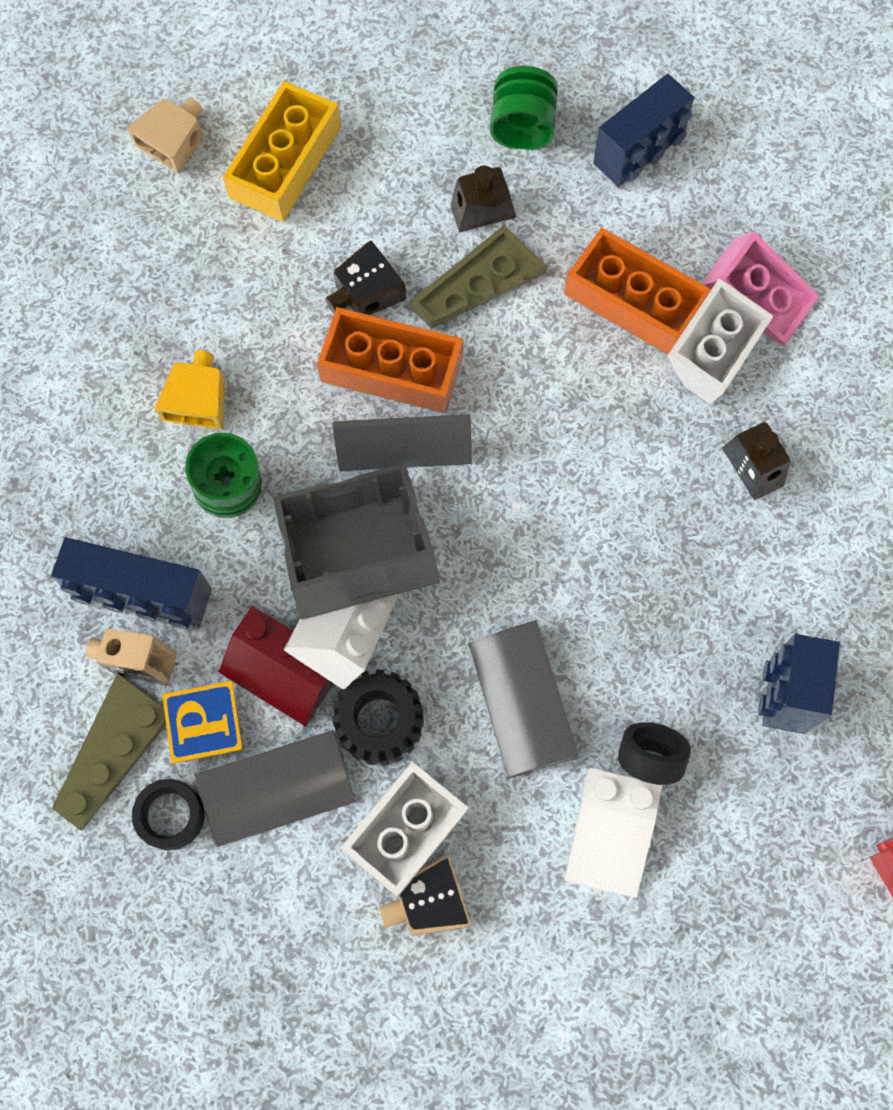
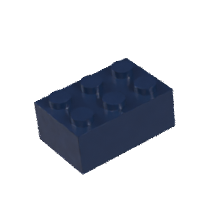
[593,73,695,187]
[758,634,840,734]

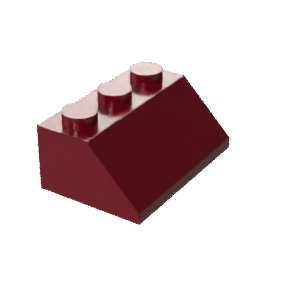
[218,606,334,727]

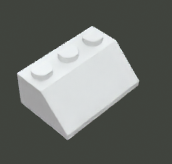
[667,278,773,405]
[284,594,398,690]
[340,762,469,898]

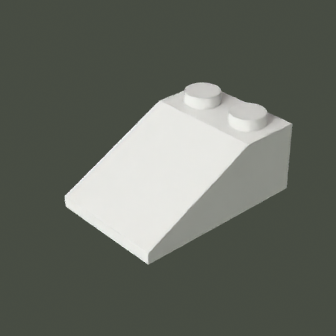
[564,768,662,898]

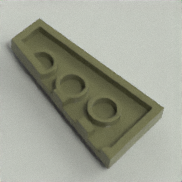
[410,225,547,329]
[52,673,166,831]

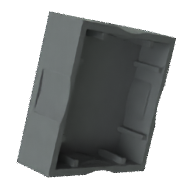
[273,463,440,619]

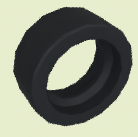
[618,722,691,785]
[132,779,205,851]

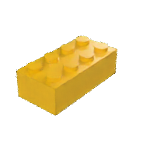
[223,81,342,222]

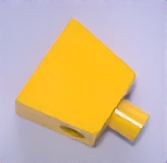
[155,350,225,430]

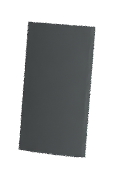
[333,414,472,471]
[469,620,578,778]
[195,730,356,847]

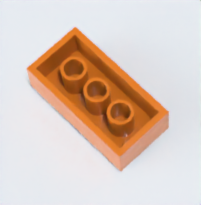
[564,227,711,354]
[317,307,463,413]

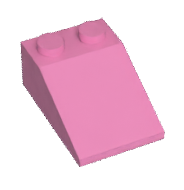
[701,231,819,345]

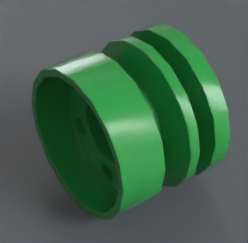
[490,65,558,150]
[185,433,262,518]

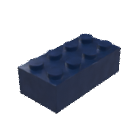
[51,537,212,629]

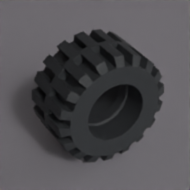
[332,669,424,766]

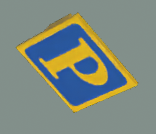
[162,681,243,764]

